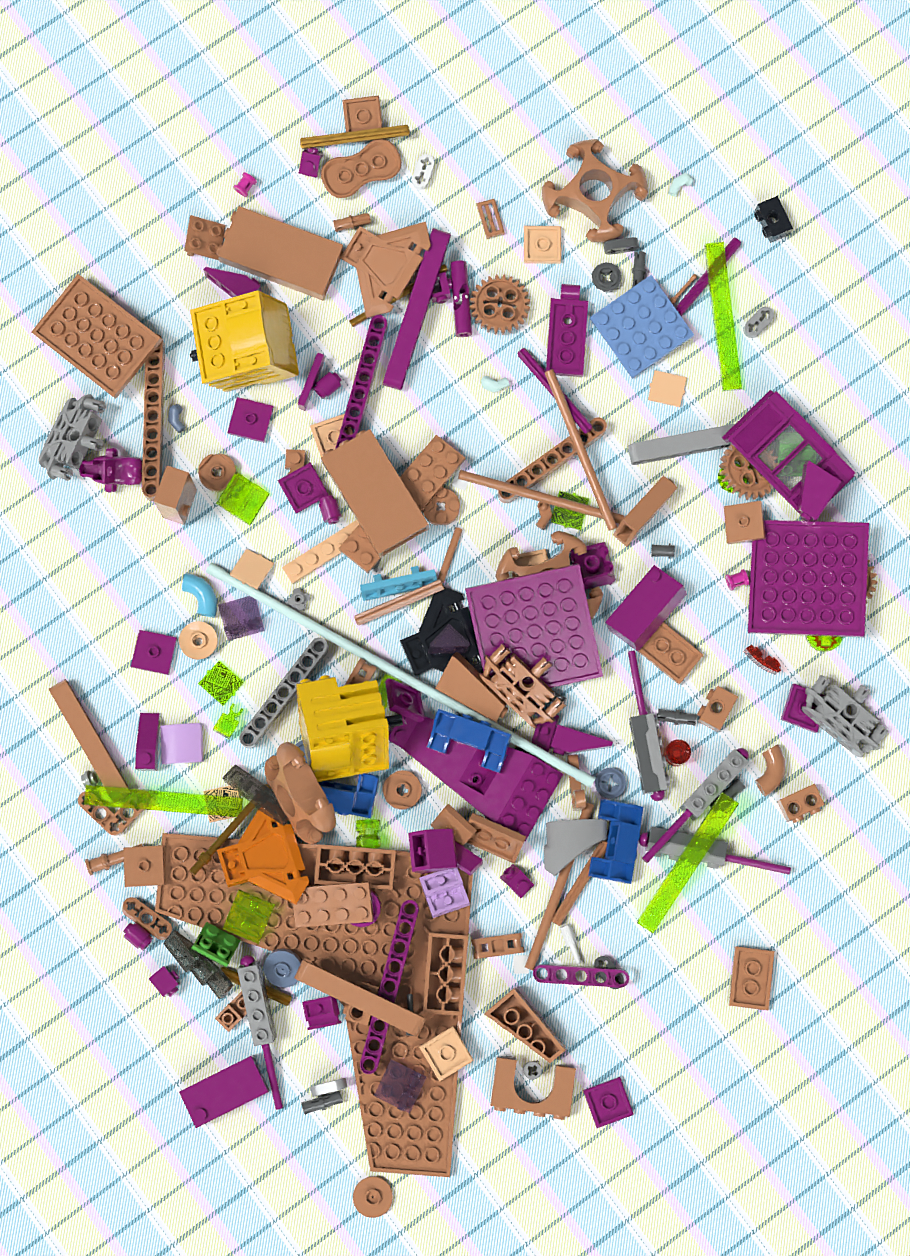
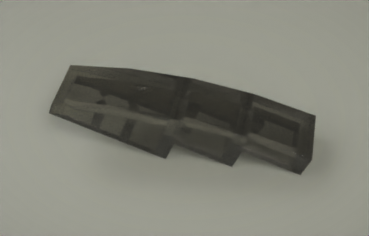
[223,764,289,826]
[163,930,234,999]

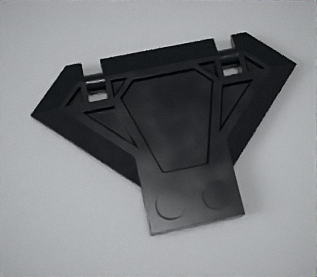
[399,587,483,676]

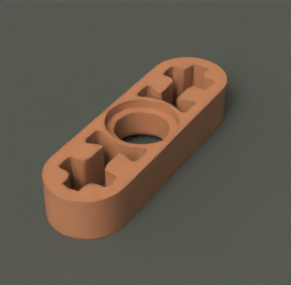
[122,897,172,940]

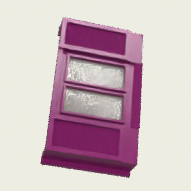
[721,389,855,521]

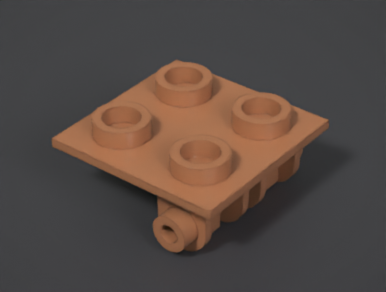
[184,215,225,261]

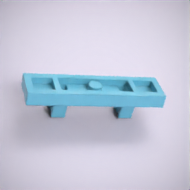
[360,566,437,601]

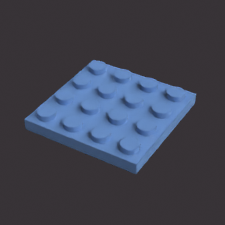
[590,275,694,379]

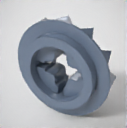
[595,768,626,799]

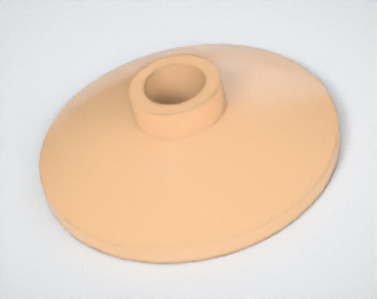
[179,621,218,660]

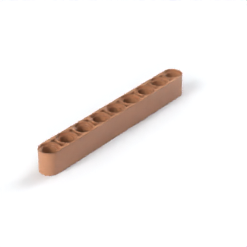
[142,333,165,501]

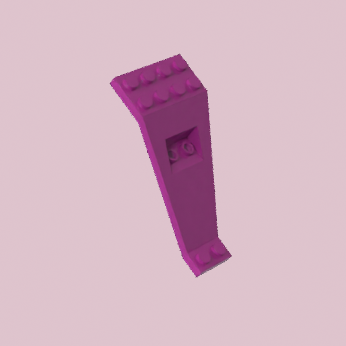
[389,716,564,841]

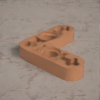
[567,754,586,811]
[78,789,152,836]

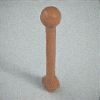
[670,274,697,304]

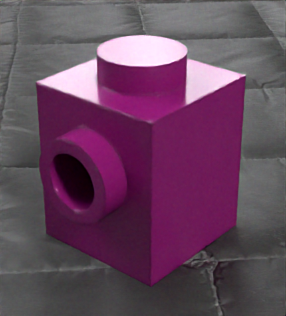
[149,966,180,997]

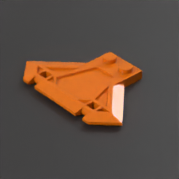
[217,800,309,905]

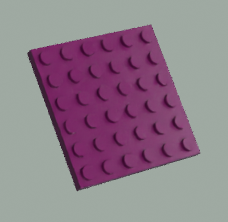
[748,520,869,638]
[465,563,603,692]

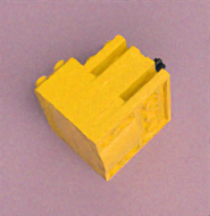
[190,290,299,392]
[296,675,403,782]

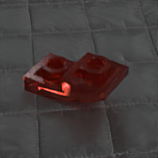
[743,644,781,675]

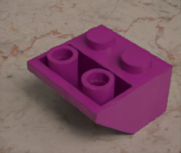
[408,829,458,874]

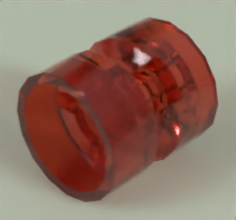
[663,739,691,767]

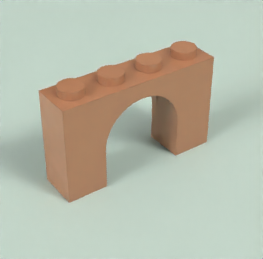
[490,1057,576,1120]

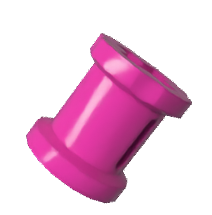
[233,172,257,197]
[725,569,749,591]

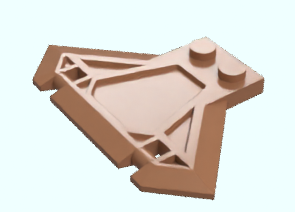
[340,221,431,318]

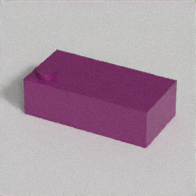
[605,565,687,651]
[179,1055,270,1128]

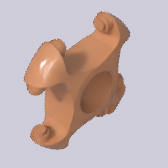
[542,139,648,243]
[495,531,603,620]
[264,742,336,844]

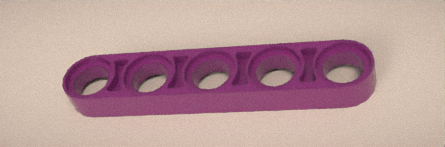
[533,964,630,988]

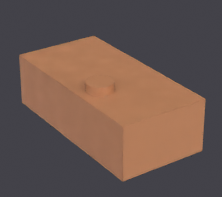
[153,466,197,525]

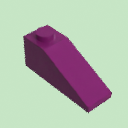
[203,267,262,298]
[135,713,160,771]
[550,724,613,756]

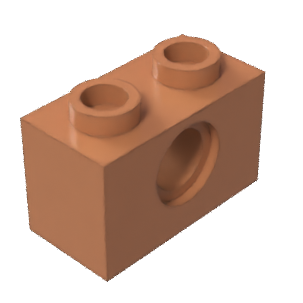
[697,686,738,732]

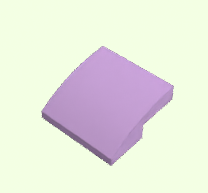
[161,723,204,765]
[419,868,470,918]

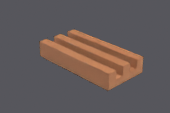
[476,199,505,239]

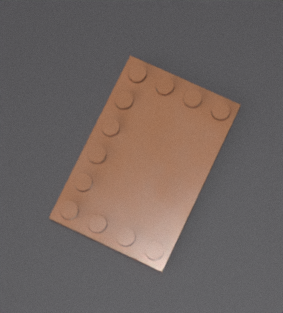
[31,274,163,399]

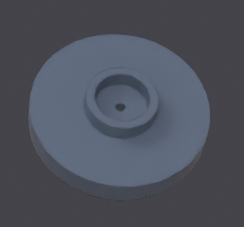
[263,949,302,988]

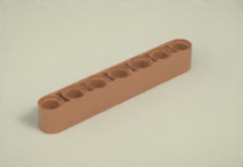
[498,417,607,503]
[49,679,131,803]
[294,960,426,1037]

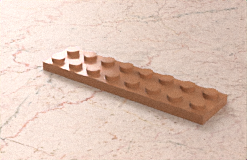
[338,435,466,574]

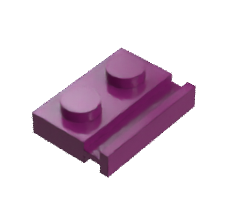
[302,996,342,1030]

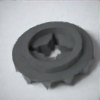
[592,262,622,292]

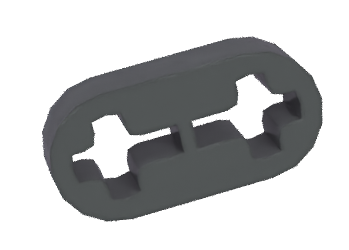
[603,237,640,255]
[594,956,624,989]

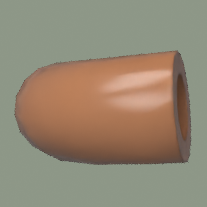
[755,744,786,797]

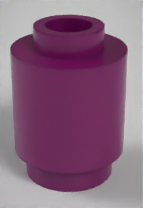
[313,372,342,399]
[319,495,342,525]
[123,922,153,951]

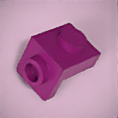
[298,147,323,178]
[431,272,452,304]
[500,864,534,898]

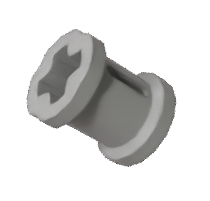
[523,1061,542,1080]

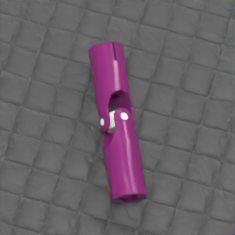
[450,260,472,337]

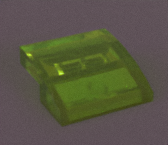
[216,472,270,525]
[223,889,275,944]

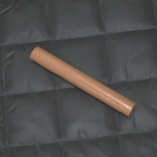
[437,527,462,583]

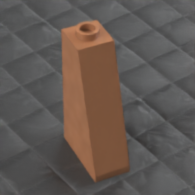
[613,475,678,547]
[435,652,508,722]

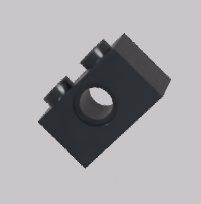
[754,196,793,243]

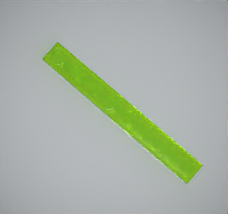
[704,242,742,392]
[84,784,243,817]
[636,792,739,933]

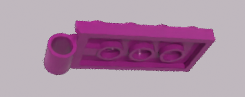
[546,284,588,377]

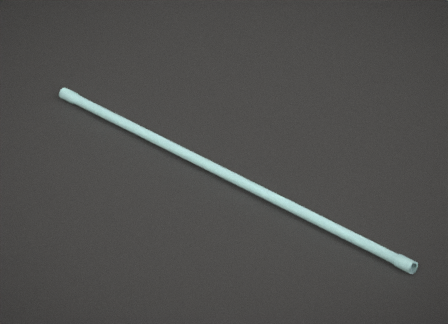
[206,563,596,788]

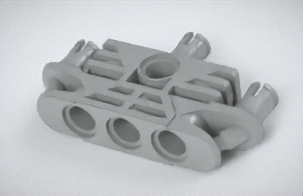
[39,394,106,481]
[802,675,889,758]

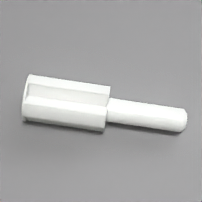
[560,924,581,964]

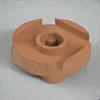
[198,454,237,493]
[423,487,460,526]
[383,770,422,810]

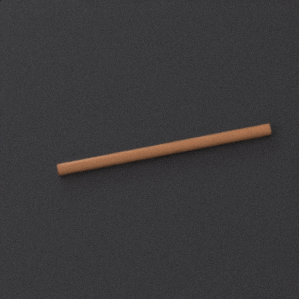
[545,369,617,531]
[458,470,624,524]
[525,802,594,970]

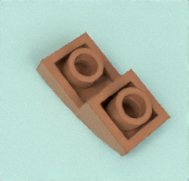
[215,991,247,1032]

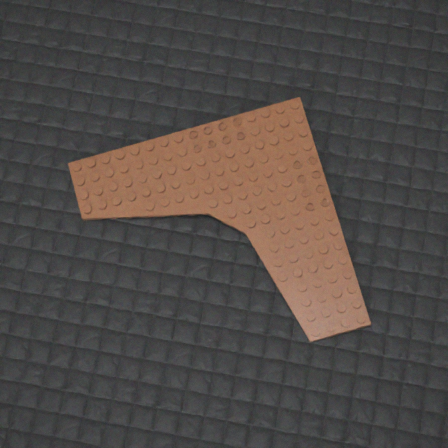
[155,833,473,1178]

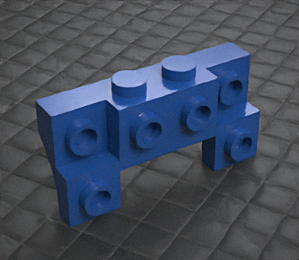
[427,709,512,773]
[306,762,379,819]
[588,799,644,884]

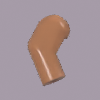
[536,502,553,530]

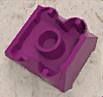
[569,542,616,591]

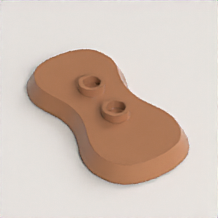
[321,139,402,198]

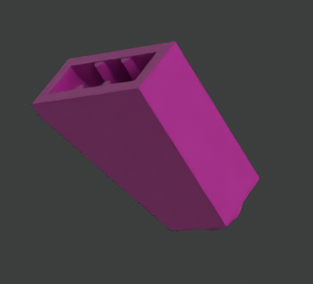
[797,461,841,522]

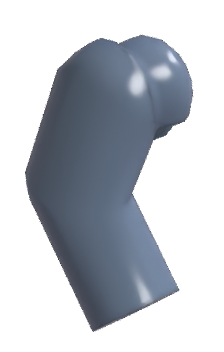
[168,404,186,433]

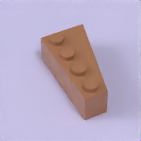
[484,987,566,1063]

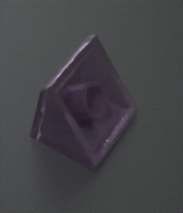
[428,624,469,654]

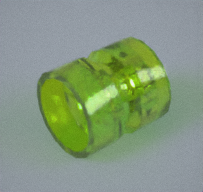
[355,819,381,848]

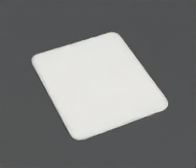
[451,470,468,490]
[513,955,529,974]

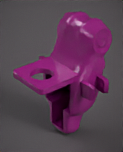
[79,448,142,493]

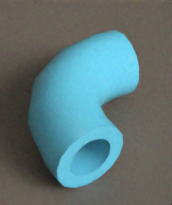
[182,573,217,618]

